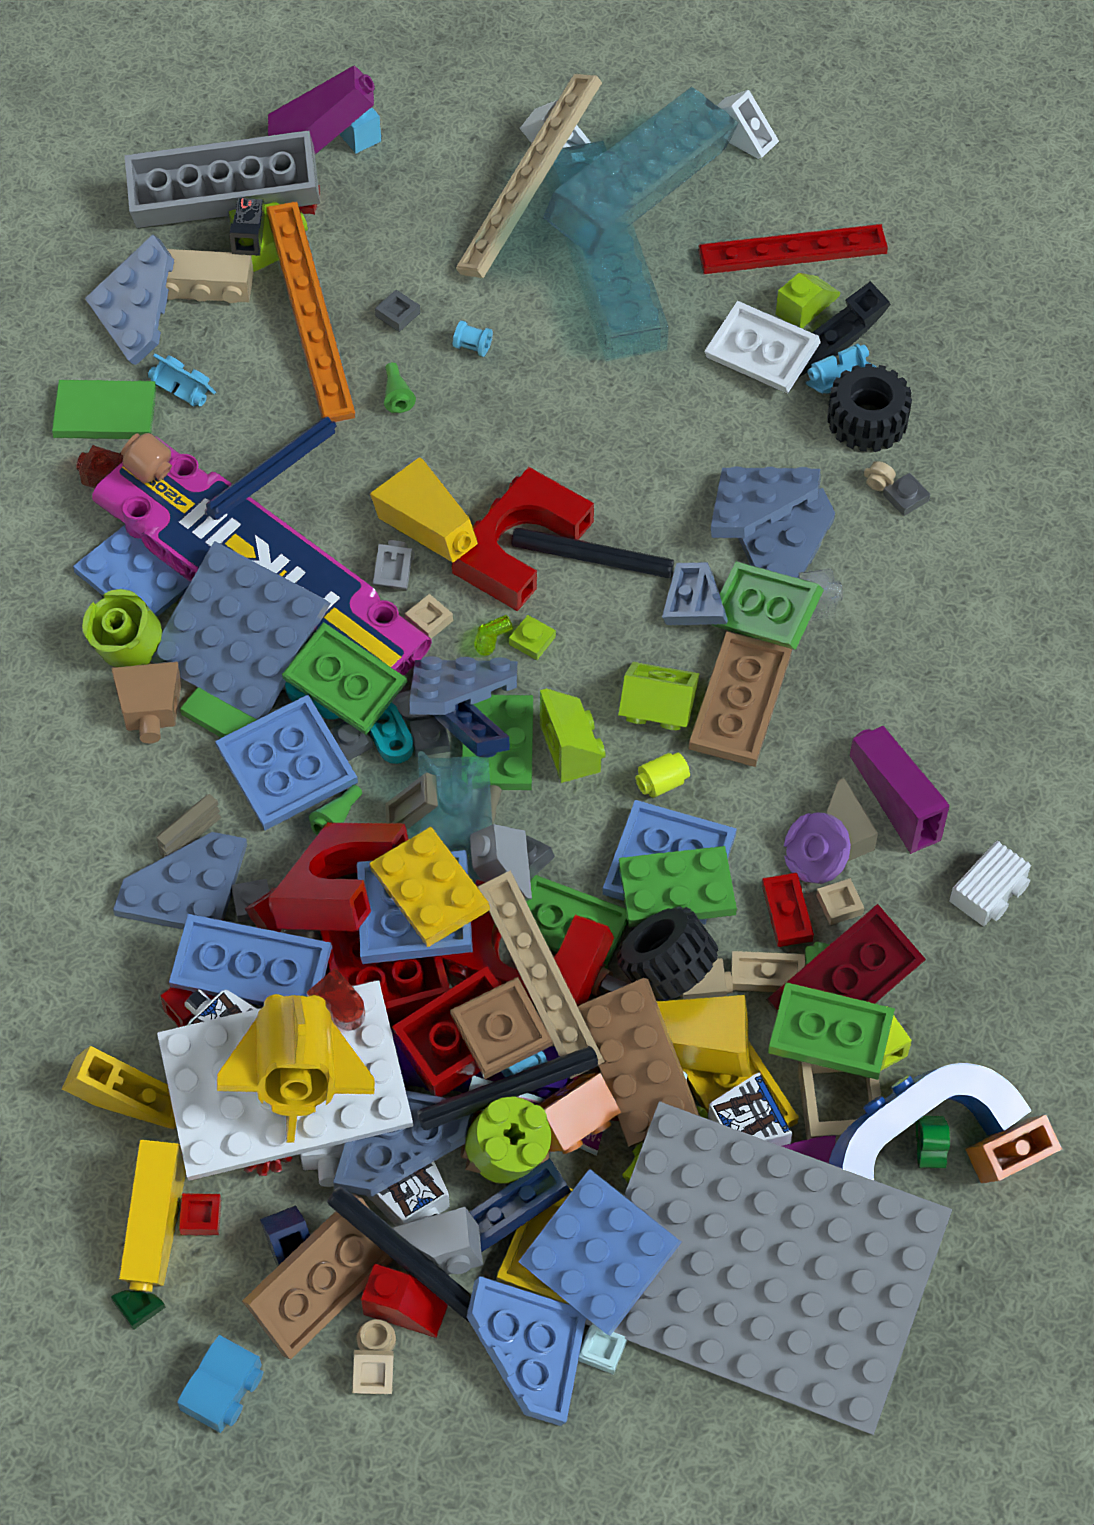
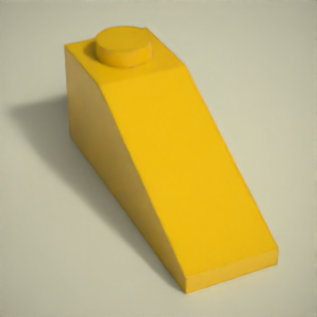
[62,1046,176,1129]

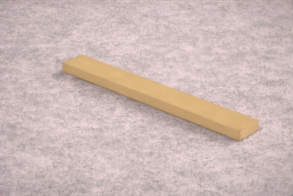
[456,74,602,278]

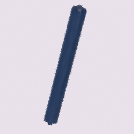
[205,417,337,520]

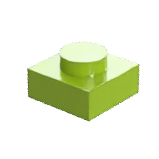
[509,615,556,660]

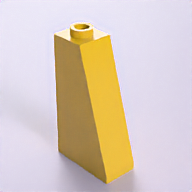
[370,457,478,563]
[656,995,750,1077]
[119,1140,186,1292]

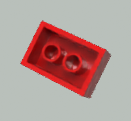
[392,966,501,1097]

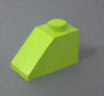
[775,273,841,329]

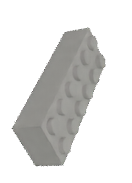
[124,131,320,228]

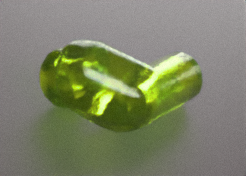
[474,614,513,656]

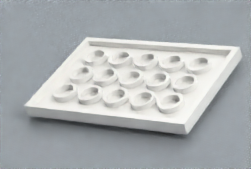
[157,980,414,1181]

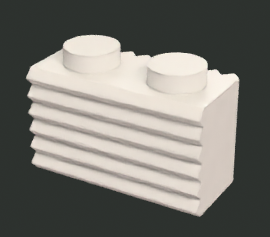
[949,841,1031,927]

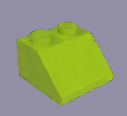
[618,662,700,730]
[540,688,606,783]

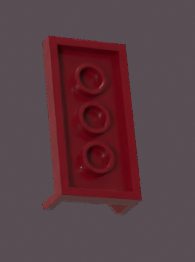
[766,904,926,1013]

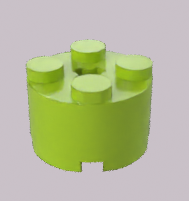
[82,589,162,667]
[465,1097,551,1183]

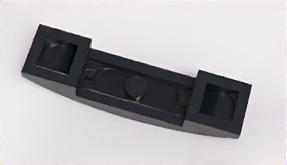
[799,281,891,377]

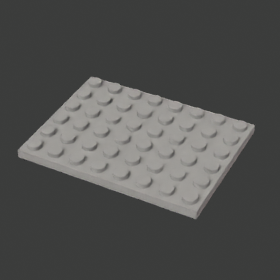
[585,1101,952,1435]

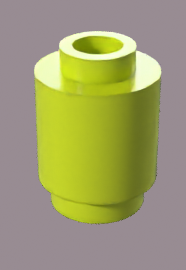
[635,752,690,798]

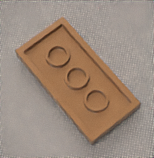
[689,631,792,767]
[578,978,700,1147]
[242,1194,394,1360]

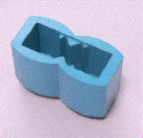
[177,1335,263,1433]

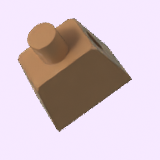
[112,662,181,744]

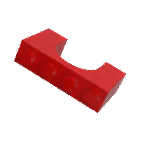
[452,467,594,611]
[269,822,409,931]
[442,880,614,1006]

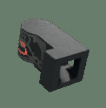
[230,198,265,256]

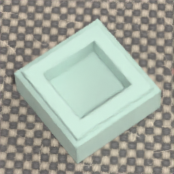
[578,1324,627,1375]

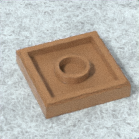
[450,977,553,1079]

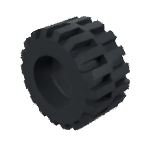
[827,364,912,452]
[617,906,718,1001]

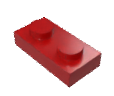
[762,873,814,947]

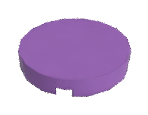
[784,812,851,884]

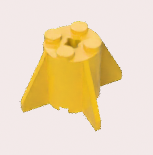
[217,994,375,1143]

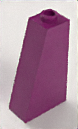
[268,65,375,154]
[850,726,949,854]

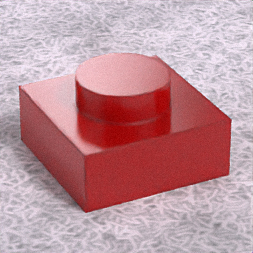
[179,1193,222,1235]

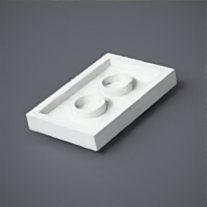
[704,301,821,394]

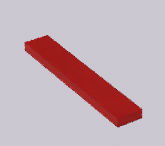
[698,224,888,274]

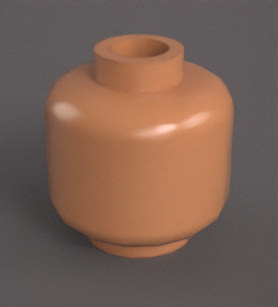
[121,433,172,483]

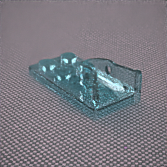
[417,751,492,884]

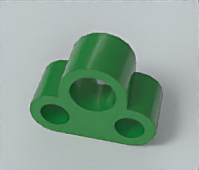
[915,1116,950,1168]

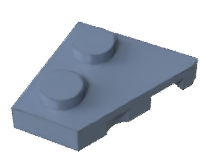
[662,562,728,625]

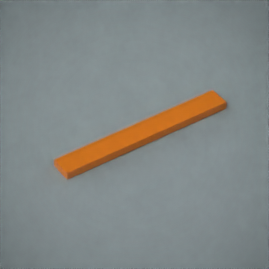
[266,202,355,422]

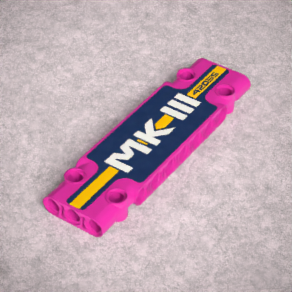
[92,436,432,676]

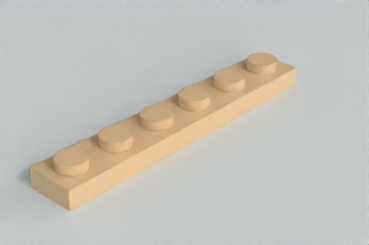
[478,870,605,1079]

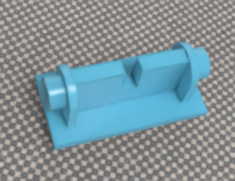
[806,344,876,394]
[148,354,216,407]

